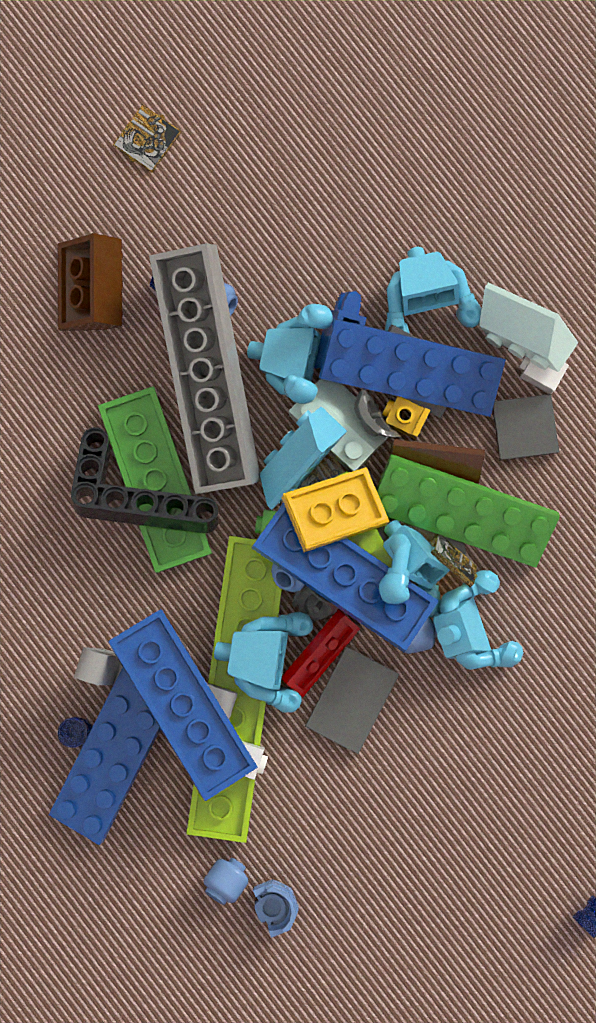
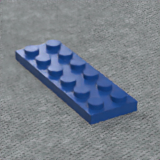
[319,318,506,417]
[252,503,439,653]
[108,609,258,801]
[49,667,161,845]

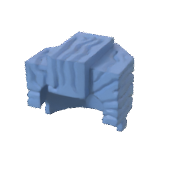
[253,879,299,938]

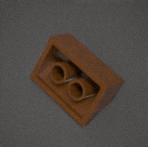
[58,233,123,331]
[390,439,485,484]

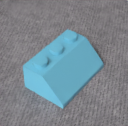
[259,406,347,510]

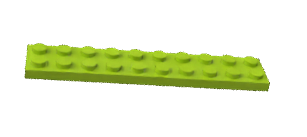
[187,536,282,843]

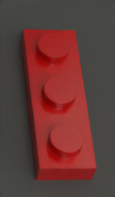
[281,610,360,697]

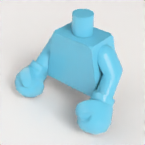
[385,247,482,333]
[247,304,333,404]
[379,520,451,617]
[433,570,524,670]
[214,612,313,713]

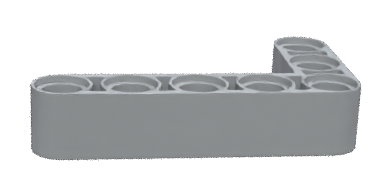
[74,647,238,720]

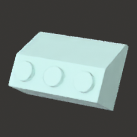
[479,282,578,372]
[289,379,389,472]

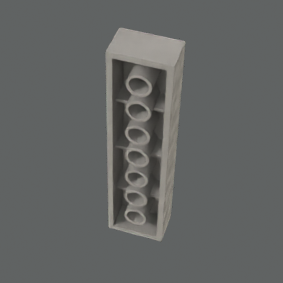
[149,243,261,494]

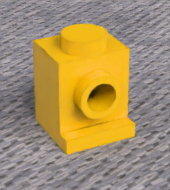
[382,396,430,440]

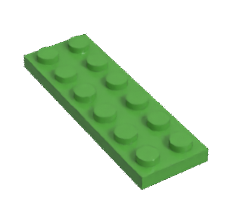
[98,386,212,574]
[376,454,560,568]

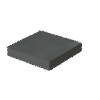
[493,394,559,461]

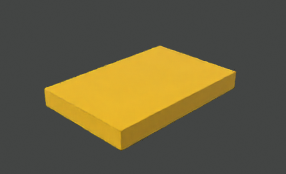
[281,467,389,552]

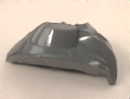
[354,389,401,438]
[292,585,338,624]

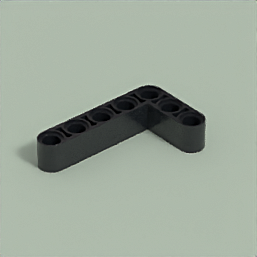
[71,427,219,533]

